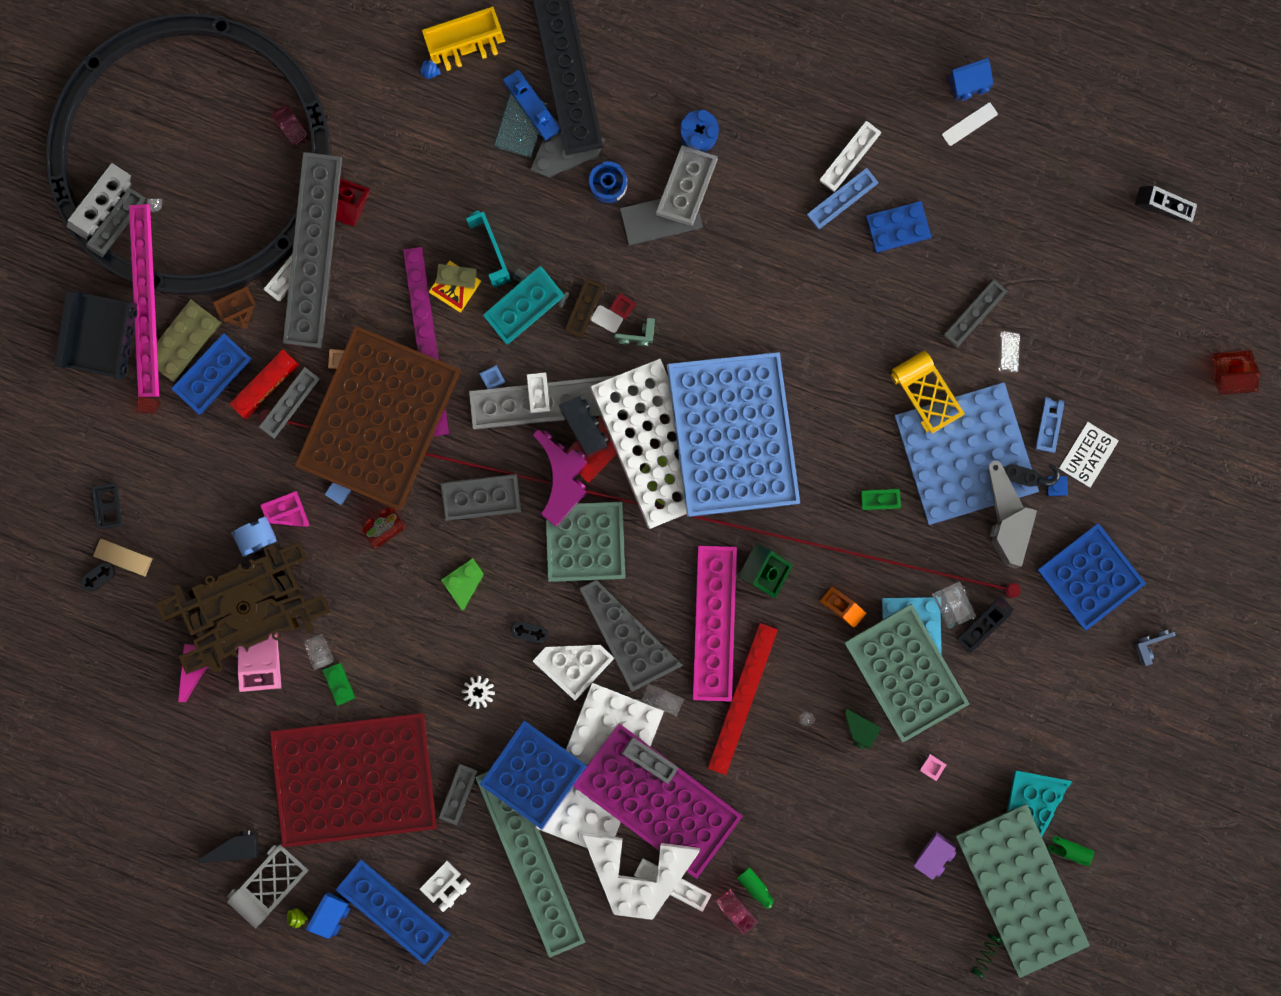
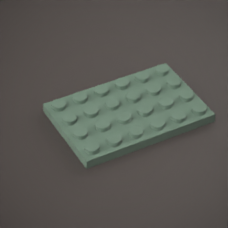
[844,604,969,743]

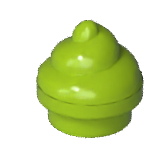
[287,908,308,928]

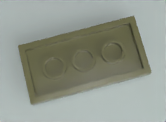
[157,299,222,383]

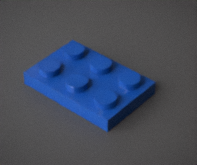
[866,201,931,253]

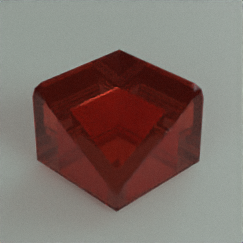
[136,397,160,414]

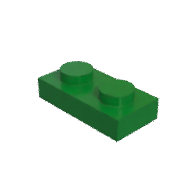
[861,489,901,511]
[323,663,355,706]

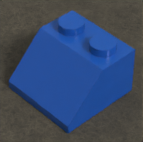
[948,58,993,101]
[306,892,350,939]

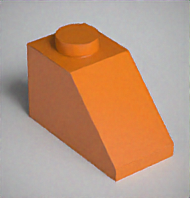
[820,587,867,628]

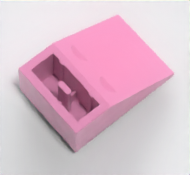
[238,634,281,692]

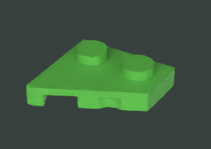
[441,558,484,611]

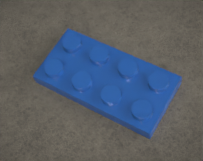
[171,333,252,415]

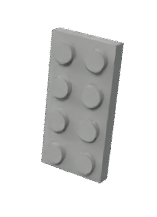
[656,145,718,226]

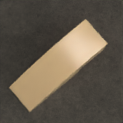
[93,538,153,576]

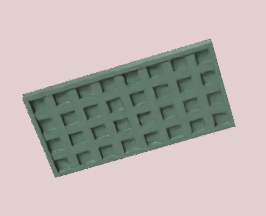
[955,803,1090,978]

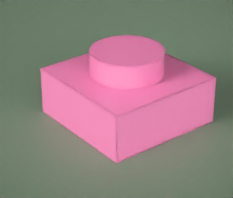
[919,754,946,781]

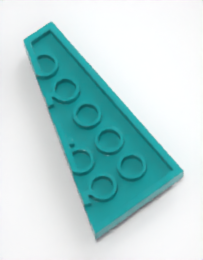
[1007,770,1072,837]

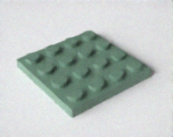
[546,502,625,582]

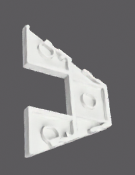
[583,833,700,920]

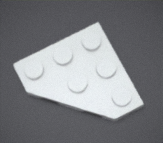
[533,645,614,700]

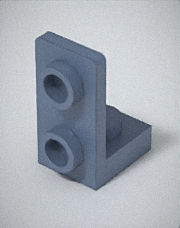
[1135,630,1176,666]

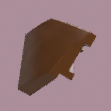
[213,286,256,329]

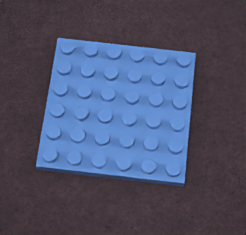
[894,382,1039,525]

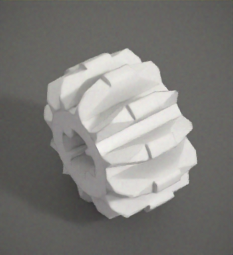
[462,676,495,709]

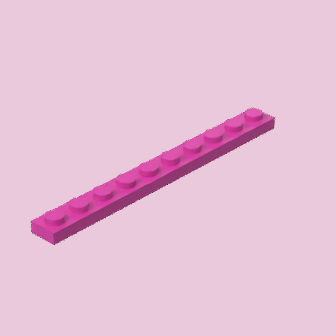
[129,204,159,397]

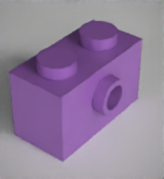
[914,831,956,880]

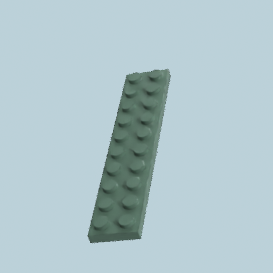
[475,772,585,958]

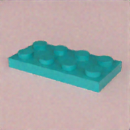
[483,266,565,345]

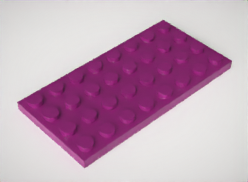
[573,723,743,879]

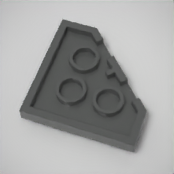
[531,119,605,178]

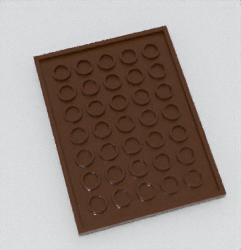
[295,325,462,511]

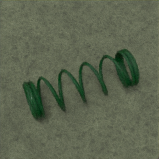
[970,933,1002,978]

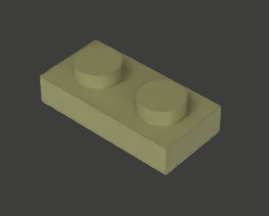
[436,264,477,289]

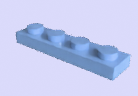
[807,168,879,230]

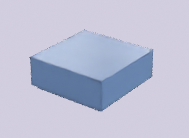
[479,365,505,389]
[325,483,352,505]

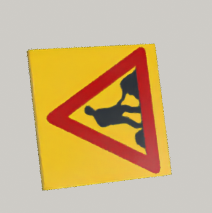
[429,260,481,313]

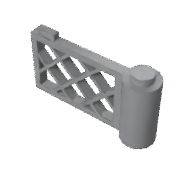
[227,844,309,929]

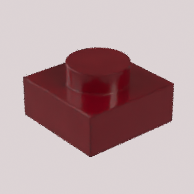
[609,293,636,320]

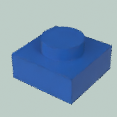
[1047,476,1068,496]

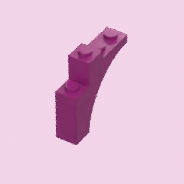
[533,430,587,528]

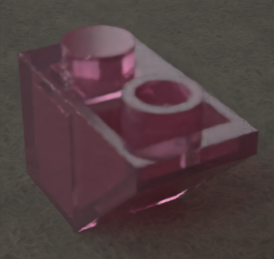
[716,889,758,935]

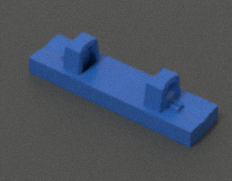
[503,70,561,141]

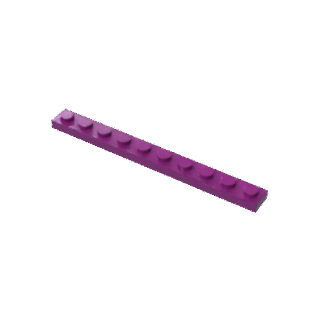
[403,247,450,437]

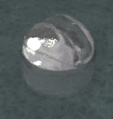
[147,199,162,212]
[798,710,815,727]

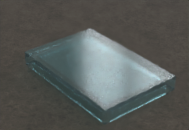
[494,93,547,157]

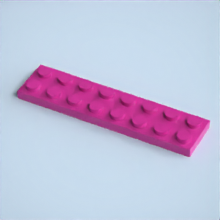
[693,546,737,701]

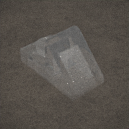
[305,634,334,670]
[642,684,684,716]

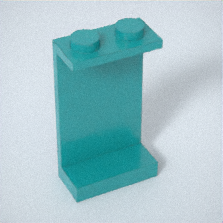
[466,211,511,288]

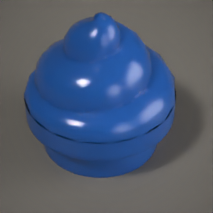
[420,60,441,79]

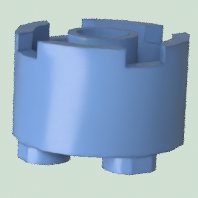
[231,517,277,557]

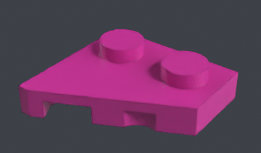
[261,491,310,527]

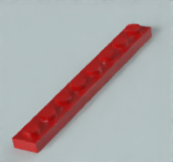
[708,623,778,775]

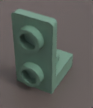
[614,318,655,347]

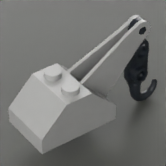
[988,461,1060,568]

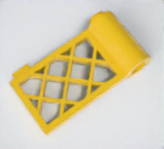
[890,350,965,434]

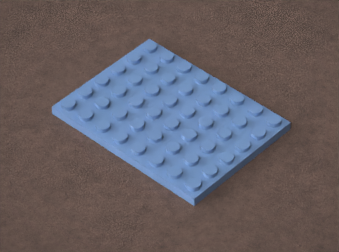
[667,352,800,517]

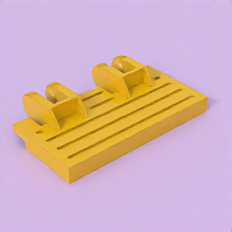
[422,7,505,71]

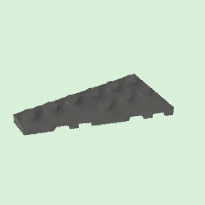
[579,580,683,692]

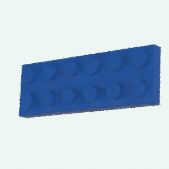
[336,859,450,965]

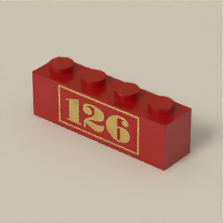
[229,349,300,420]

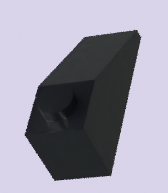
[1135,186,1197,223]
[957,596,1014,653]
[198,830,259,863]

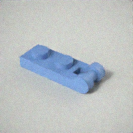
[1035,397,1064,453]

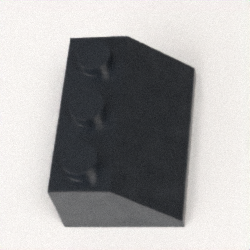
[559,396,609,459]

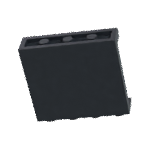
[54,291,138,379]

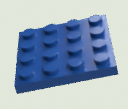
[1037,523,1146,631]
[479,721,588,830]

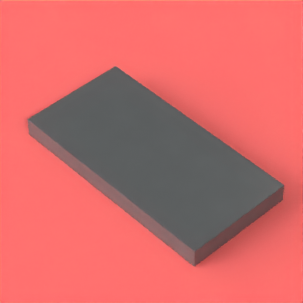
[620,199,703,246]
[441,474,522,521]

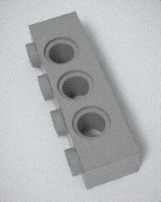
[67,163,132,240]

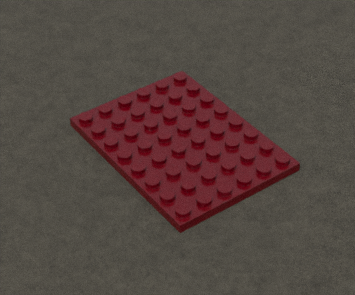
[270,713,437,847]

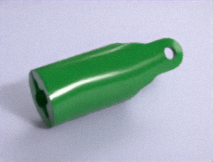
[1048,836,1094,867]
[737,867,773,909]

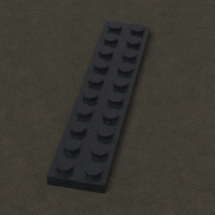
[533,0,603,155]

